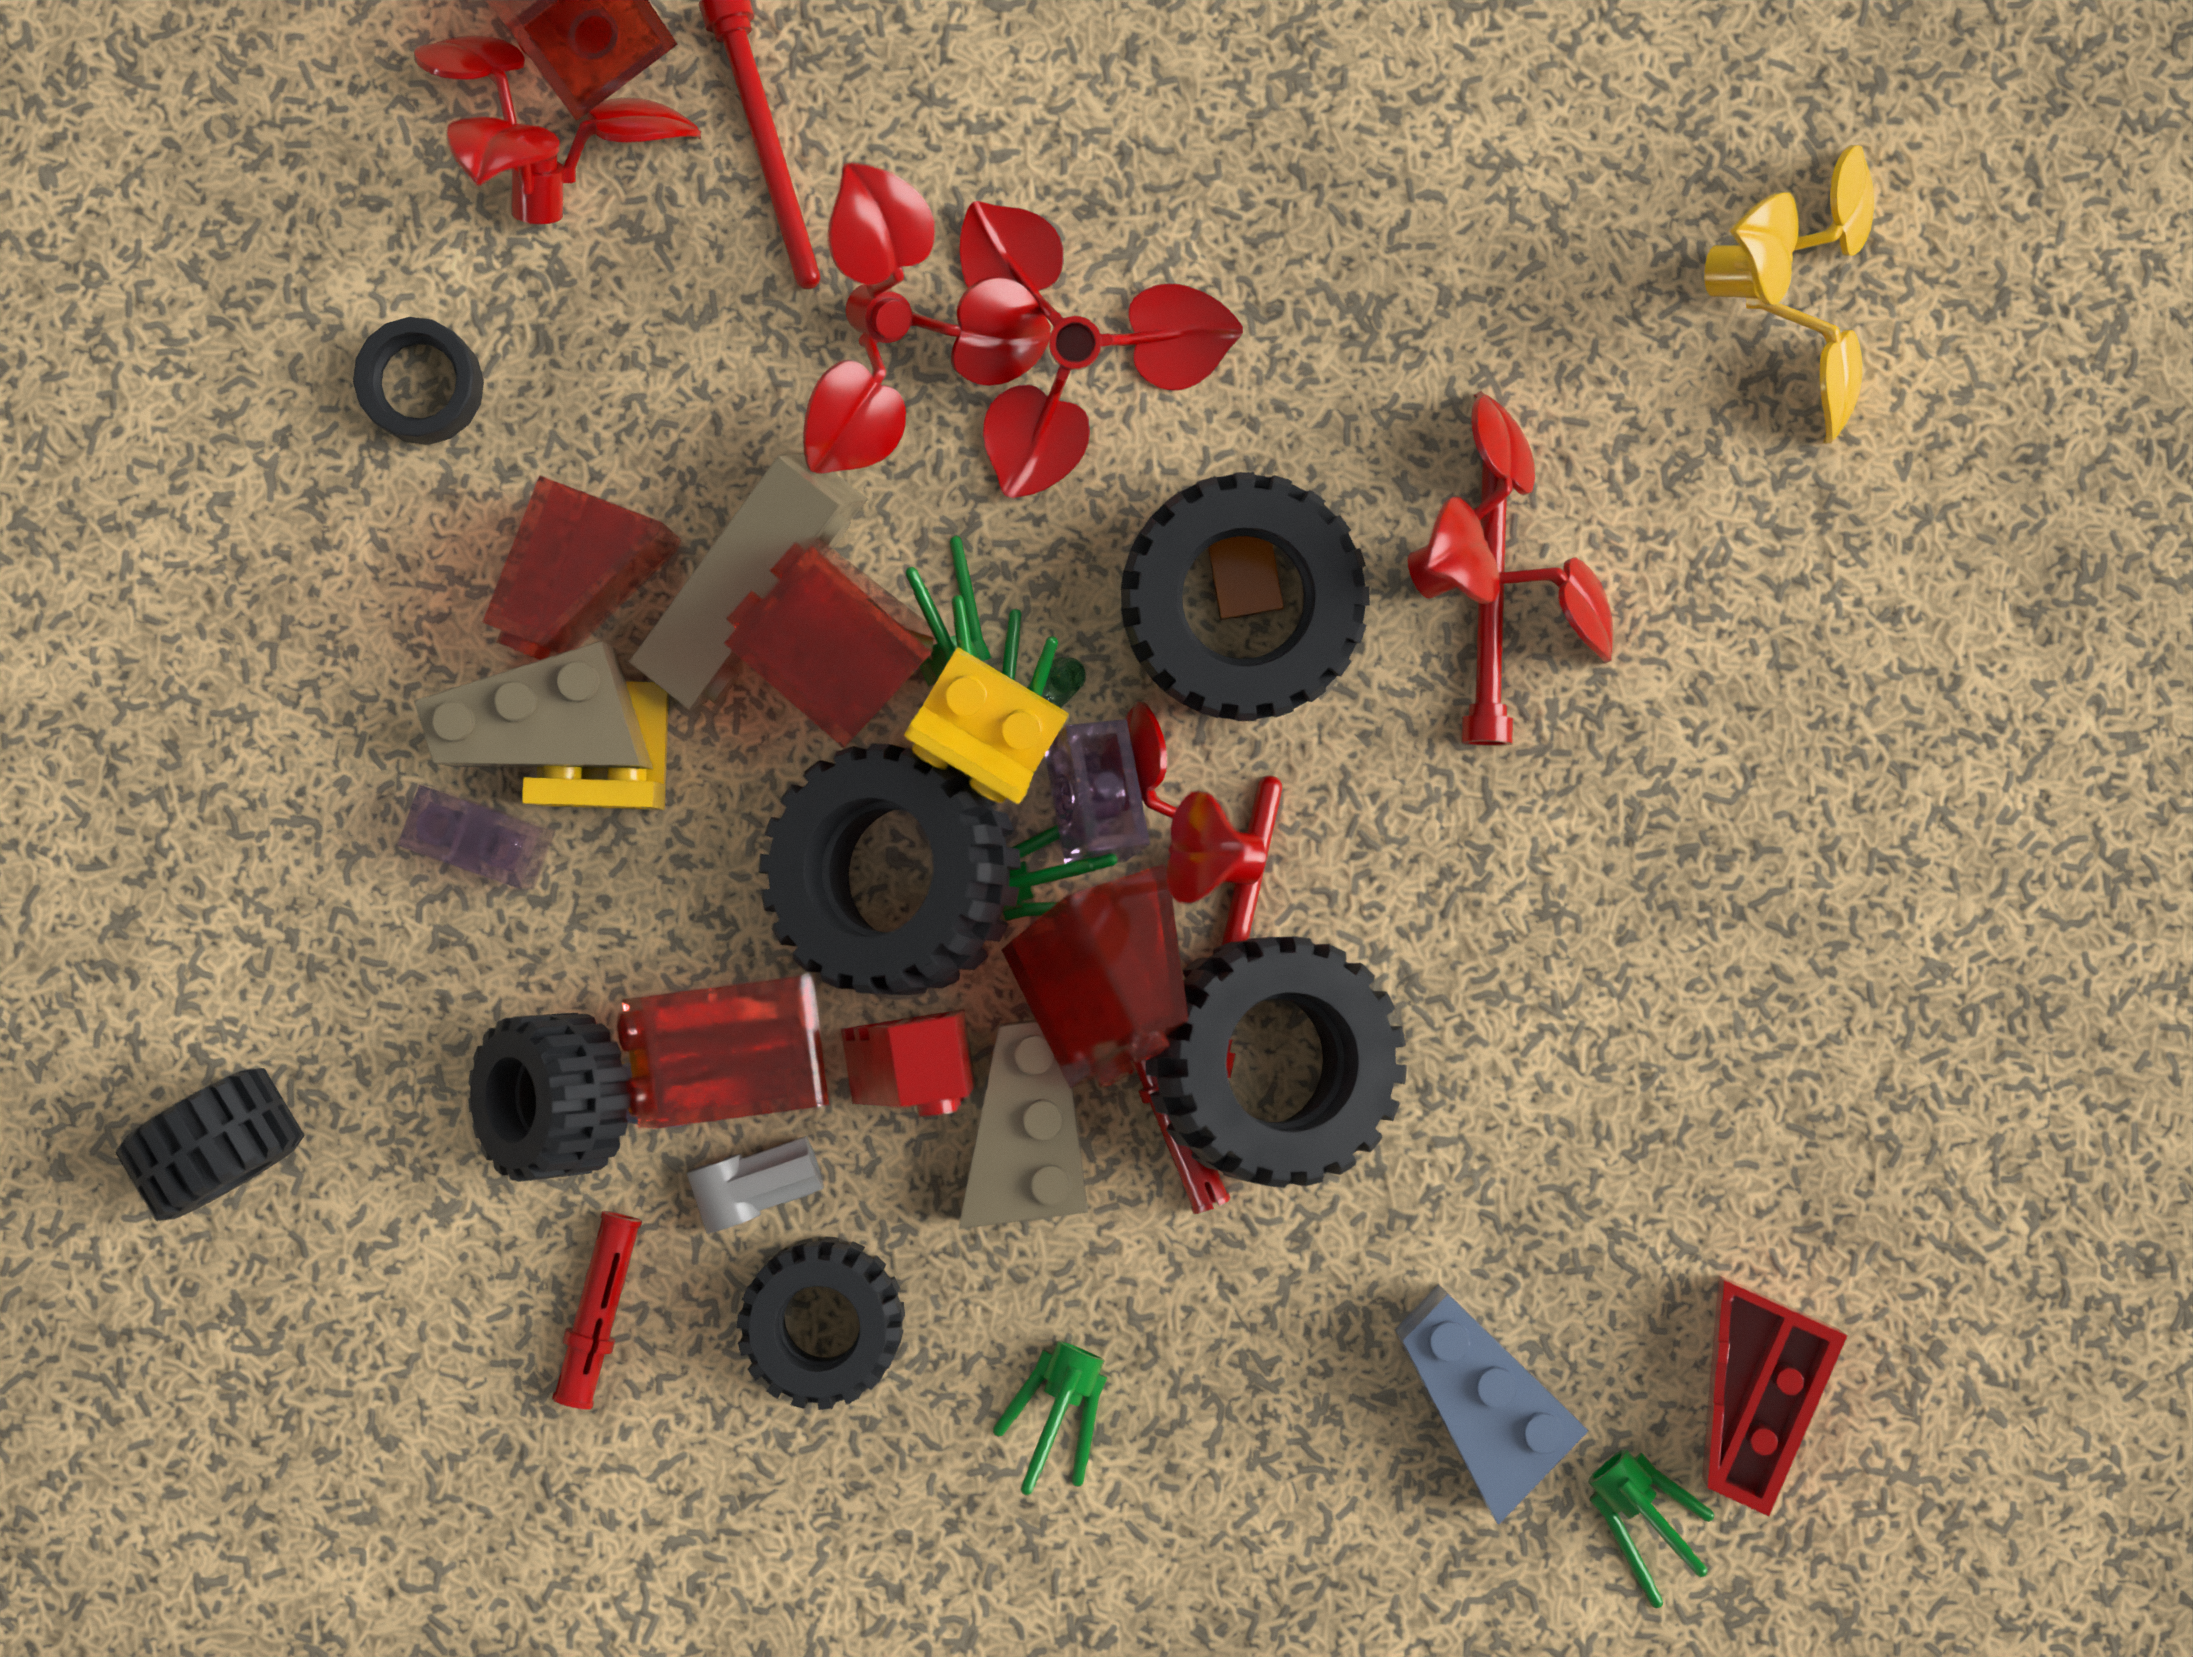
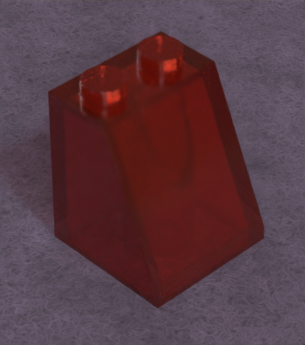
[482,0,678,121]
[482,475,681,660]
[724,536,934,748]
[1001,864,1188,1089]
[617,974,829,1129]

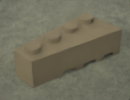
[629,453,868,710]

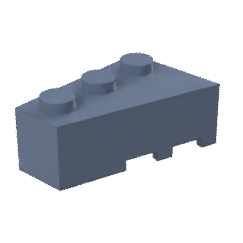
[1395,1284,1588,1525]

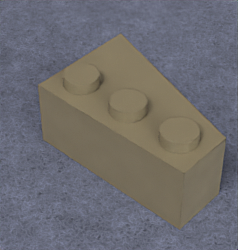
[414,641,653,769]
[958,1016,1088,1229]

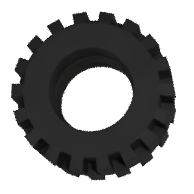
[468,1012,631,1182]
[115,1068,305,1221]
[736,1237,905,1410]

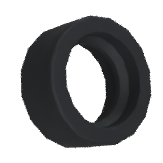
[353,317,484,445]

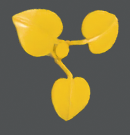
[1704,145,1874,444]

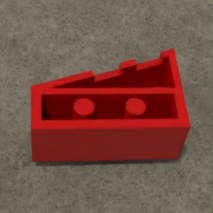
[841,1009,976,1117]
[1702,1275,1848,1517]

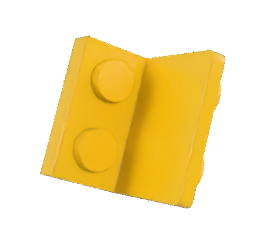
[904,647,1069,804]
[522,681,669,810]

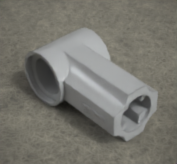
[686,1136,824,1234]

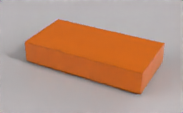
[1208,536,1284,620]

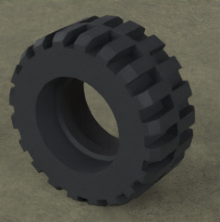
[1120,472,1370,721]
[759,743,1021,995]
[1145,936,1407,1188]

